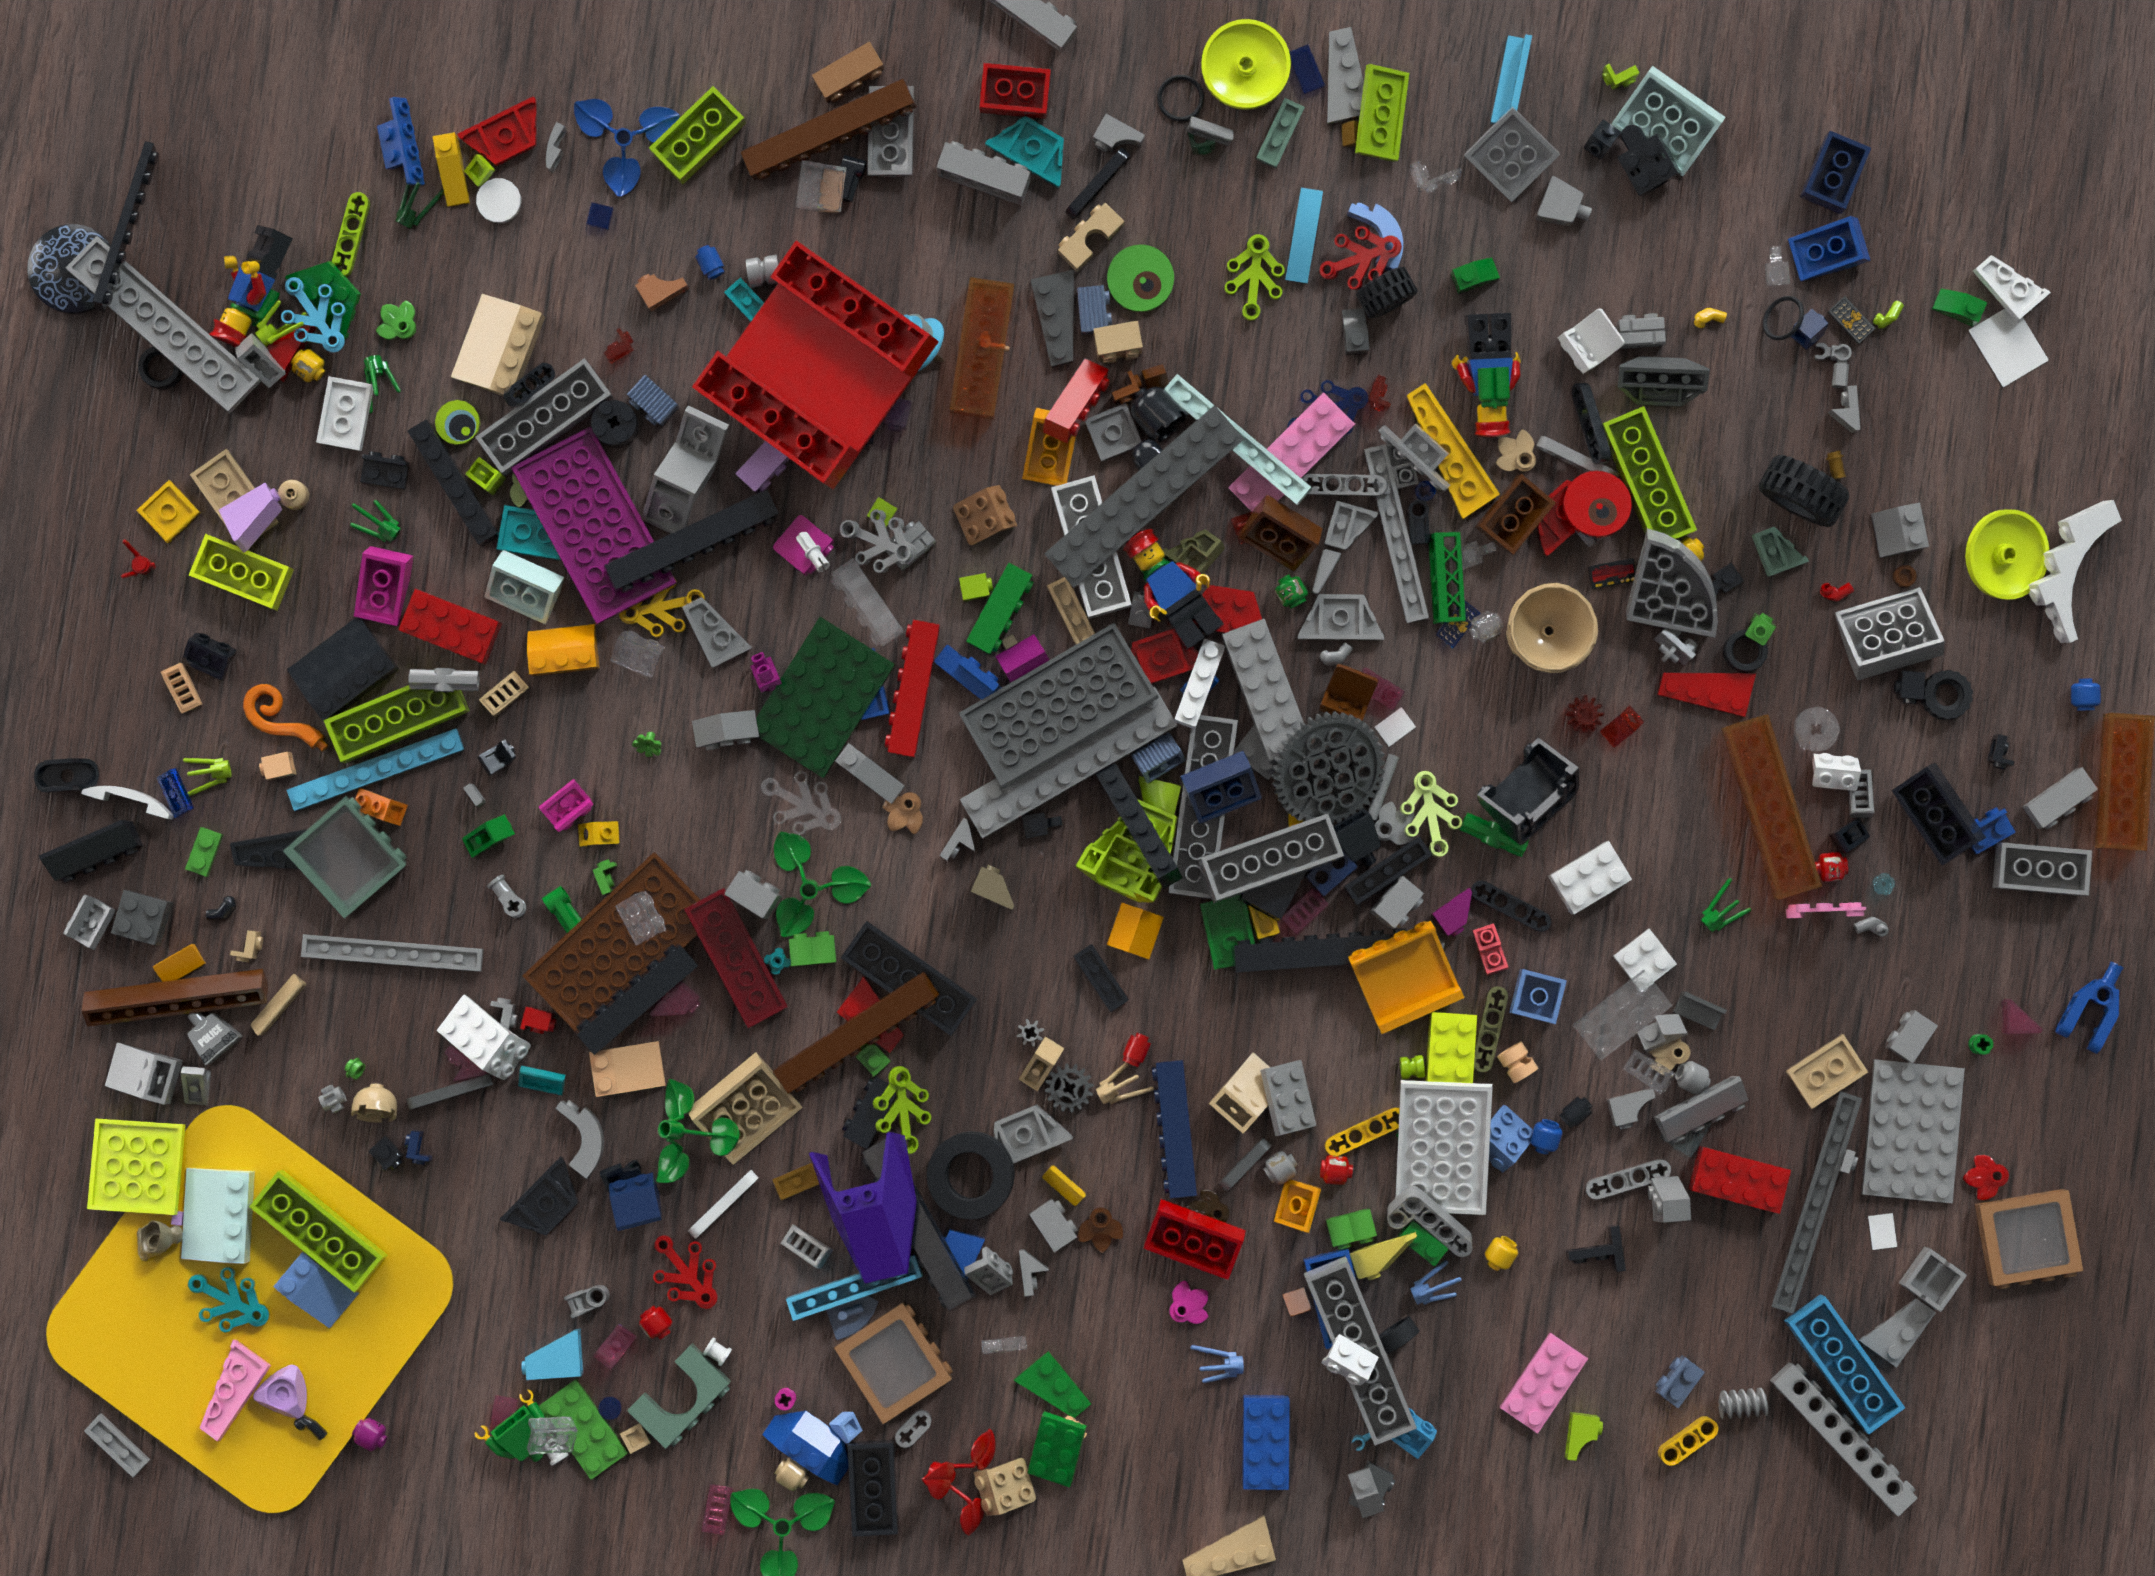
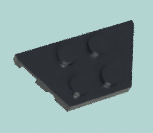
[500,1156,579,1235]

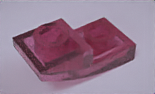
[1361,667,1405,710]

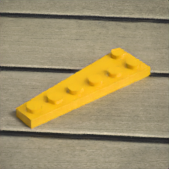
[1406,383,1500,519]

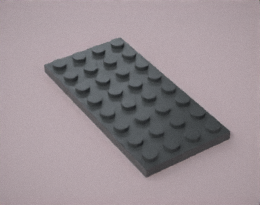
[959,623,1159,788]

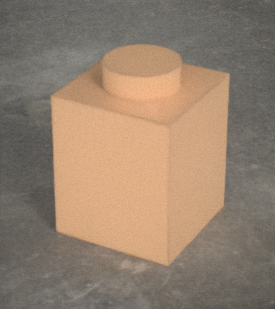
[259,752,297,781]

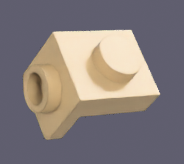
[230,930,263,962]

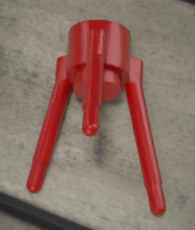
[121,539,156,578]

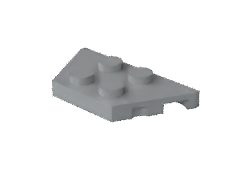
[1297,594,1384,640]
[994,1105,1073,1163]

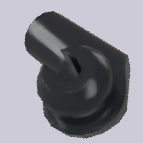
[206,896,236,921]

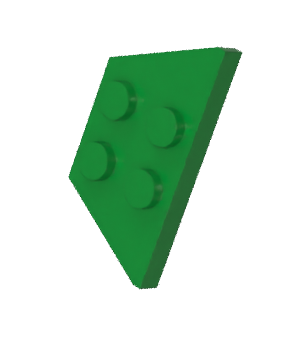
[285,261,361,340]

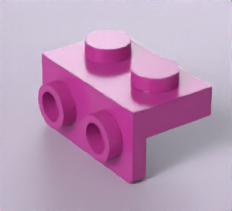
[539,779,593,832]

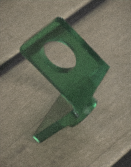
[1188,133,1215,155]

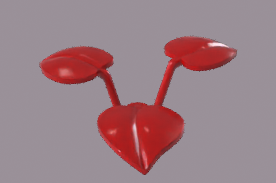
[922,1429,996,1536]

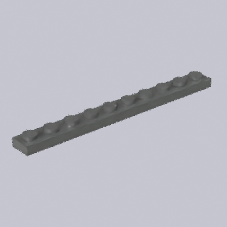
[1771,1091,1862,1314]

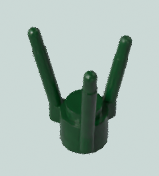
[395,182,444,229]

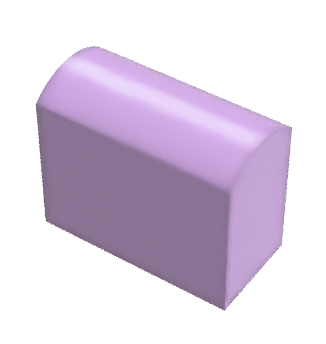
[171,1211,184,1226]

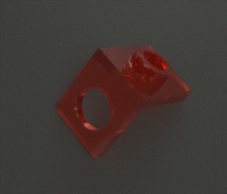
[1600,705,1644,748]

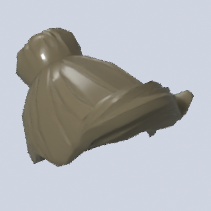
[137,1221,183,1261]

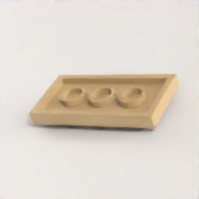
[190,449,279,536]

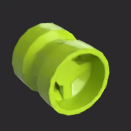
[1399,1055,1425,1080]

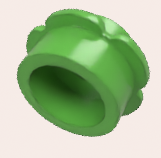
[345,1058,365,1080]

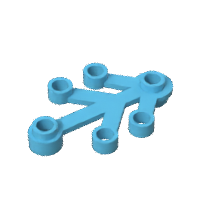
[281,277,346,353]

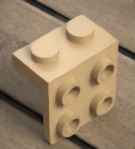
[973,1458,1036,1516]

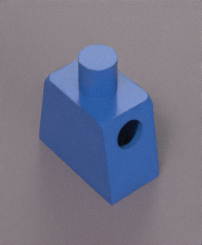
[944,1229,985,1279]

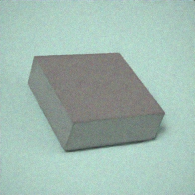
[464,783,486,807]

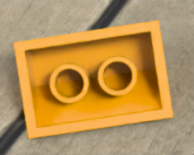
[527,624,600,676]

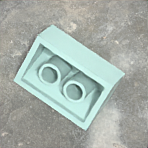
[484,550,564,624]

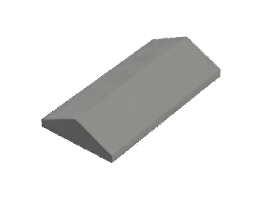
[868,86,914,178]

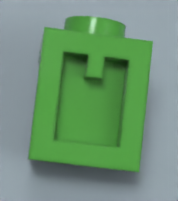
[593,859,617,895]
[856,1043,891,1076]

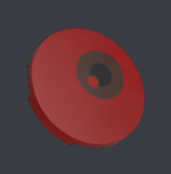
[1563,471,1632,538]

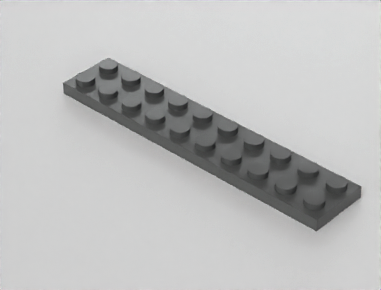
[1044,405,1244,588]

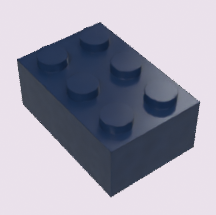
[1800,131,1871,214]

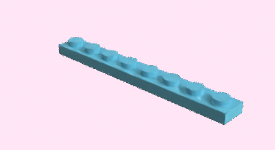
[287,729,464,811]

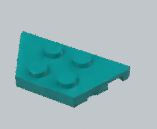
[985,116,1064,188]

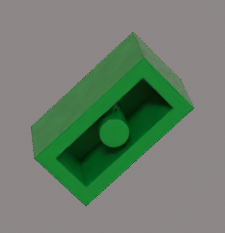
[1397,1220,1448,1267]

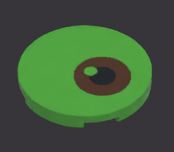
[1107,245,1174,312]

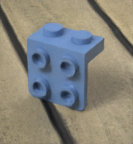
[1489,1105,1533,1173]

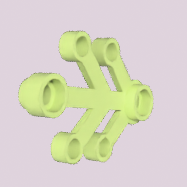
[1400,771,1462,857]

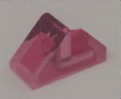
[445,1045,488,1081]
[593,1324,637,1370]

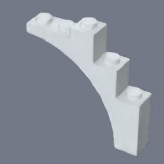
[2028,500,2122,643]

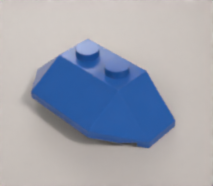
[762,1410,849,1485]

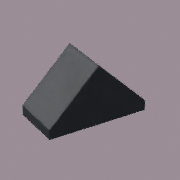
[1829,817,1870,854]

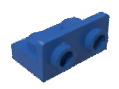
[1971,807,2015,854]

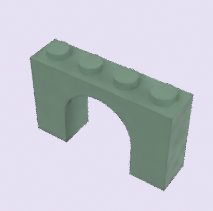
[627,1343,731,1449]

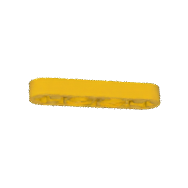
[1325,1107,1400,1156]

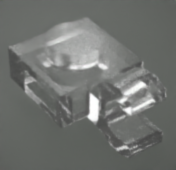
[1764,246,1790,286]
[1461,541,1497,570]

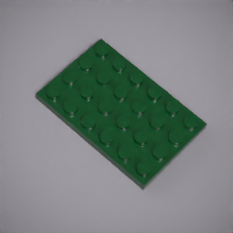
[756,617,896,778]

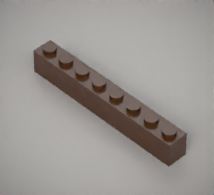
[741,79,917,181]
[82,969,268,1027]
[773,972,939,1094]

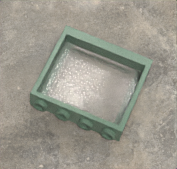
[283,796,407,918]

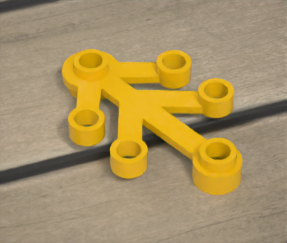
[619,577,705,637]

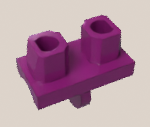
[750,652,782,693]

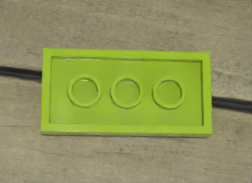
[1355,64,1409,162]

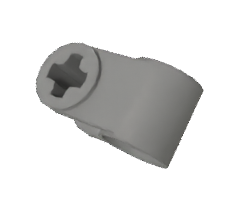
[564,1285,610,1318]

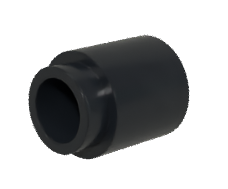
[1559,1096,1593,1129]

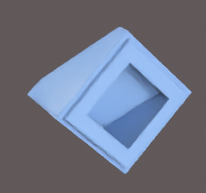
[829,1412,863,1444]

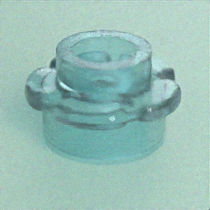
[1873,873,1895,895]

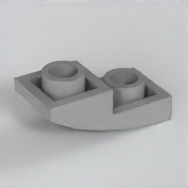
[1386,443,1419,489]

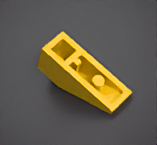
[432,132,470,207]

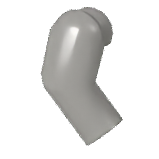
[1320,642,1353,666]

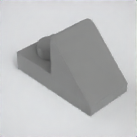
[1828,385,1860,433]
[940,818,975,861]
[1636,1014,1688,1053]
[181,1066,211,1105]
[1019,1249,1049,1296]
[1348,1467,1384,1518]

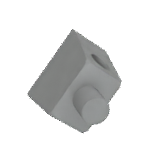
[1535,176,1592,226]

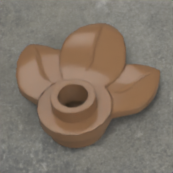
[883,792,923,834]

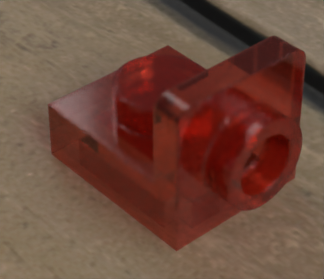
[604,328,634,364]
[1367,375,1391,412]

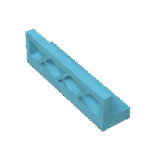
[1490,34,1532,124]

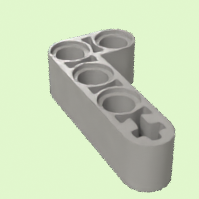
[1387,1186,1473,1257]

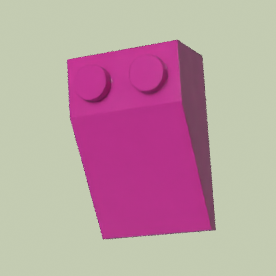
[354,546,413,626]

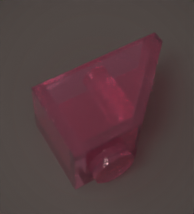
[650,980,701,1017]

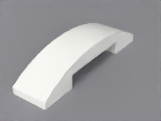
[81,786,174,820]

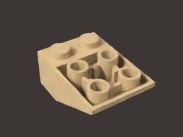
[1209,1053,1269,1134]

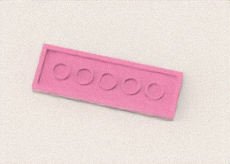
[1228,392,1355,512]

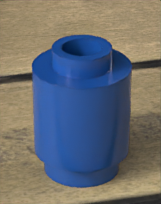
[695,245,725,280]

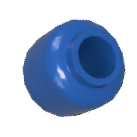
[2071,678,2101,710]
[1530,1119,1563,1154]

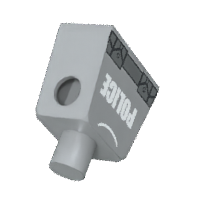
[187,1012,243,1065]

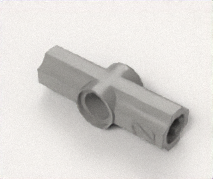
[409,668,480,692]

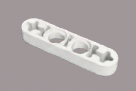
[688,1170,759,1239]

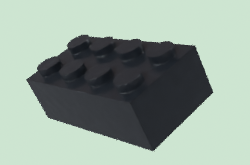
[1891,763,1987,866]
[848,1440,899,1537]

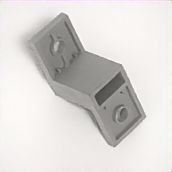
[641,406,729,534]

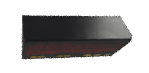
[1588,558,1635,589]

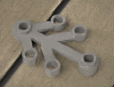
[840,509,917,573]

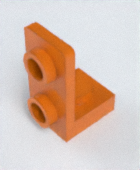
[355,788,408,826]

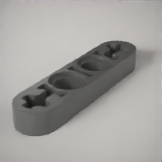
[406,1074,493,1110]

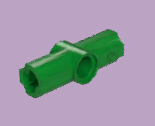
[1459,813,1529,857]

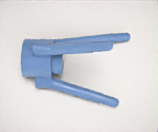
[1410,1260,1462,1305]
[1190,1345,1244,1383]

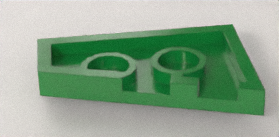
[1014,1351,1091,1418]

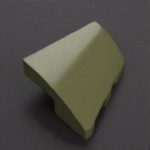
[1163,529,1225,574]

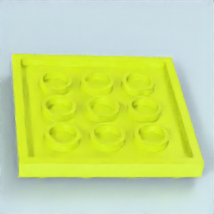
[87,1119,185,1215]

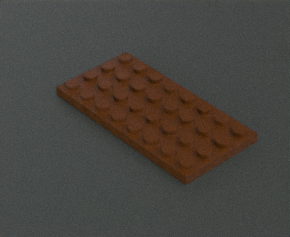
[522,852,700,1031]

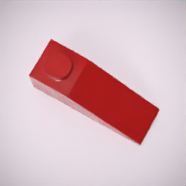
[267,325,317,382]

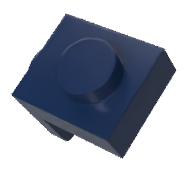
[405,1130,432,1165]

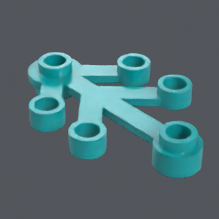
[188,1267,269,1332]

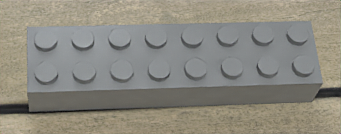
[1168,715,1238,899]
[1304,1256,1417,1445]

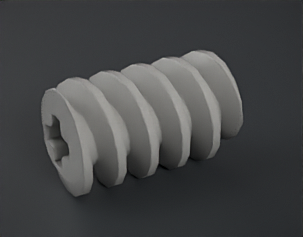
[1718,1388,1768,1419]

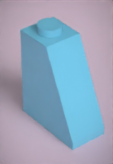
[522,1329,583,1380]

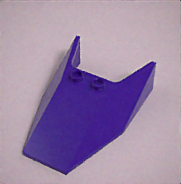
[809,1132,917,1284]

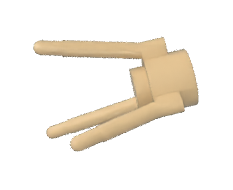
[1096,1062,1154,1105]

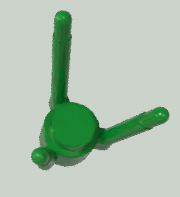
[364,355,401,413]
[350,500,401,543]
[1701,878,1751,933]

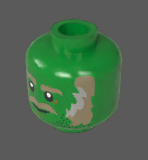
[1275,574,1308,609]

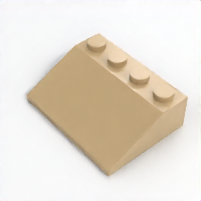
[451,294,545,397]
[688,1052,803,1165]

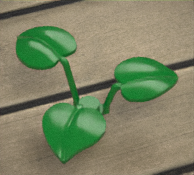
[774,831,871,937]
[656,1079,740,1183]
[730,1489,835,1576]

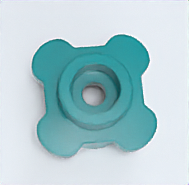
[764,948,791,974]

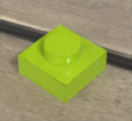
[464,155,495,187]
[867,497,898,528]

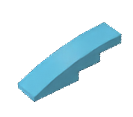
[1285,187,1323,283]

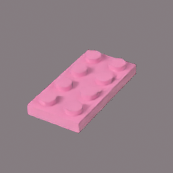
[1500,1333,1588,1434]

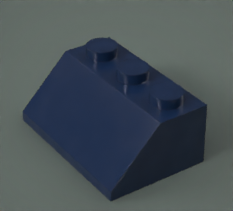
[1180,751,1262,824]

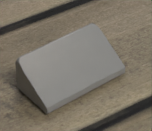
[1187,117,1233,146]

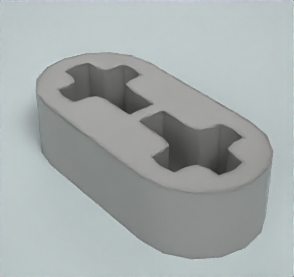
[895,1410,932,1448]

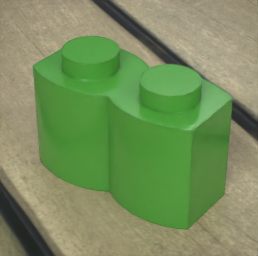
[789,931,837,967]
[1326,1208,1377,1250]

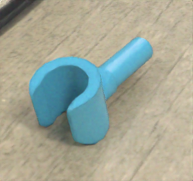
[1352,1433,1371,1451]

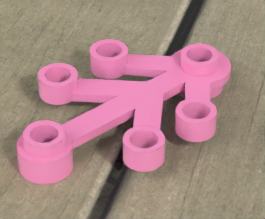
[1786,902,1866,918]

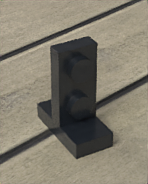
[1566,1224,1626,1272]

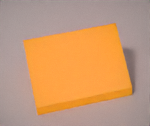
[1107,902,1164,959]
[1274,1179,1321,1233]

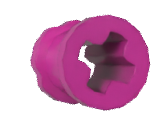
[775,1388,796,1410]

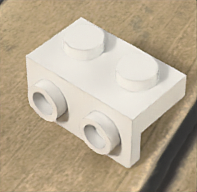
[1812,753,1861,791]
[1322,1334,1379,1386]

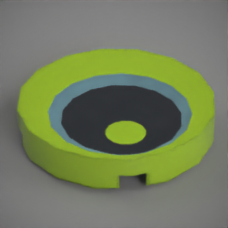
[435,400,481,445]

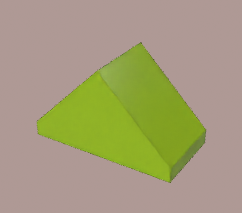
[465,457,506,495]

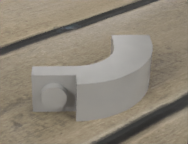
[556,1100,604,1179]

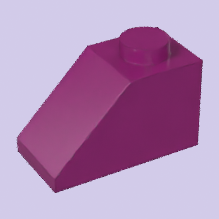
[1431,888,1472,937]

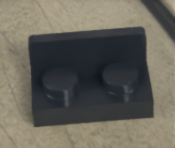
[360,451,410,490]
[181,633,237,680]

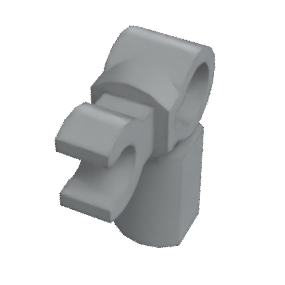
[1814,343,1852,388]

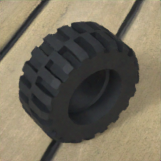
[1759,454,1849,527]

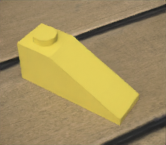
[1350,1232,1417,1280]

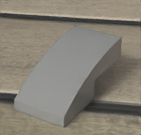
[546,122,567,173]

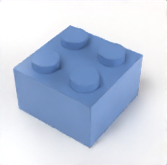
[1509,969,1567,1024]

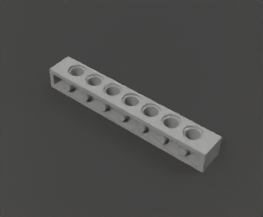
[1770,1362,1918,1516]

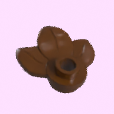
[1078,1207,1123,1253]

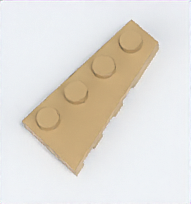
[1182,1515,1276,1576]

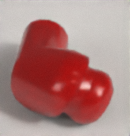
[1820,582,1854,602]

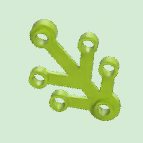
[1224,234,1285,321]
[873,1066,931,1154]

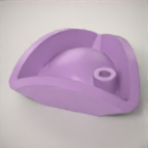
[253,1365,307,1419]

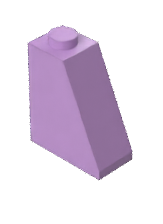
[219,483,282,553]

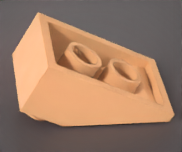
[589,1041,666,1097]

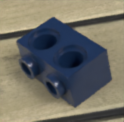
[1305,848,1358,897]

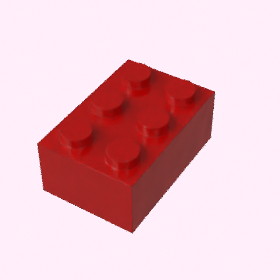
[979,63,1051,119]

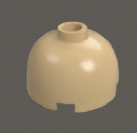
[351,1084,397,1123]

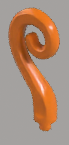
[243,684,328,752]

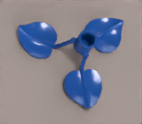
[574,99,680,197]

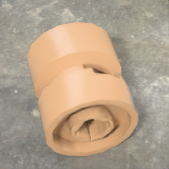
[1497,1041,1538,1083]

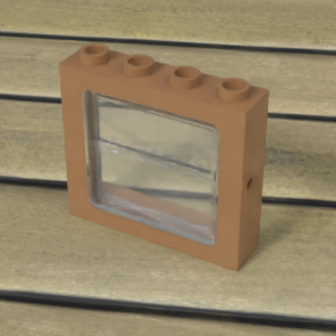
[1975,1189,2083,1289]
[834,1302,953,1424]

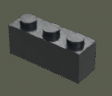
[842,1076,897,1149]

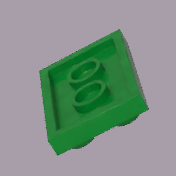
[1200,895,1255,970]
[1027,1411,1087,1488]

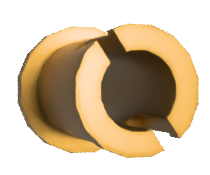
[1826,451,1846,479]

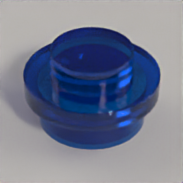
[599,1397,622,1420]

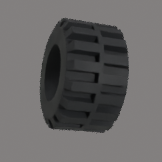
[1356,267,1418,319]

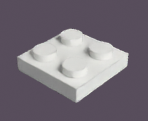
[1613,929,1677,992]

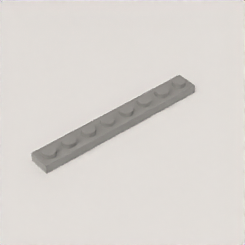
[1364,444,1429,624]
[301,934,484,971]

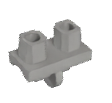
[1654,628,1698,666]

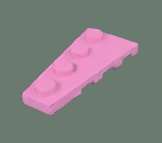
[200,1340,271,1441]

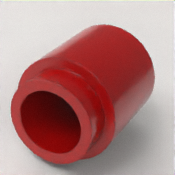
[1122,1032,1152,1067]

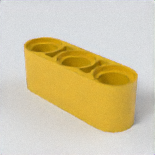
[1658,1416,1718,1466]

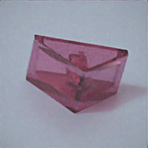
[2002,998,2043,1034]

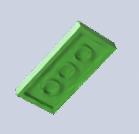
[539,1379,629,1480]

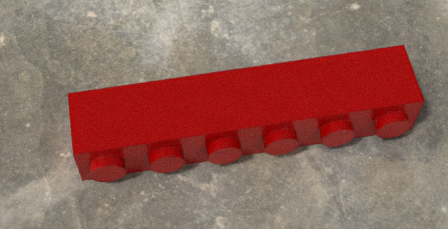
[884,620,940,758]

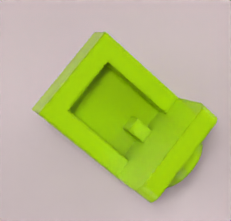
[1602,64,1639,90]

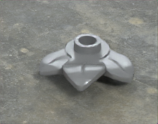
[1374,802,1415,845]

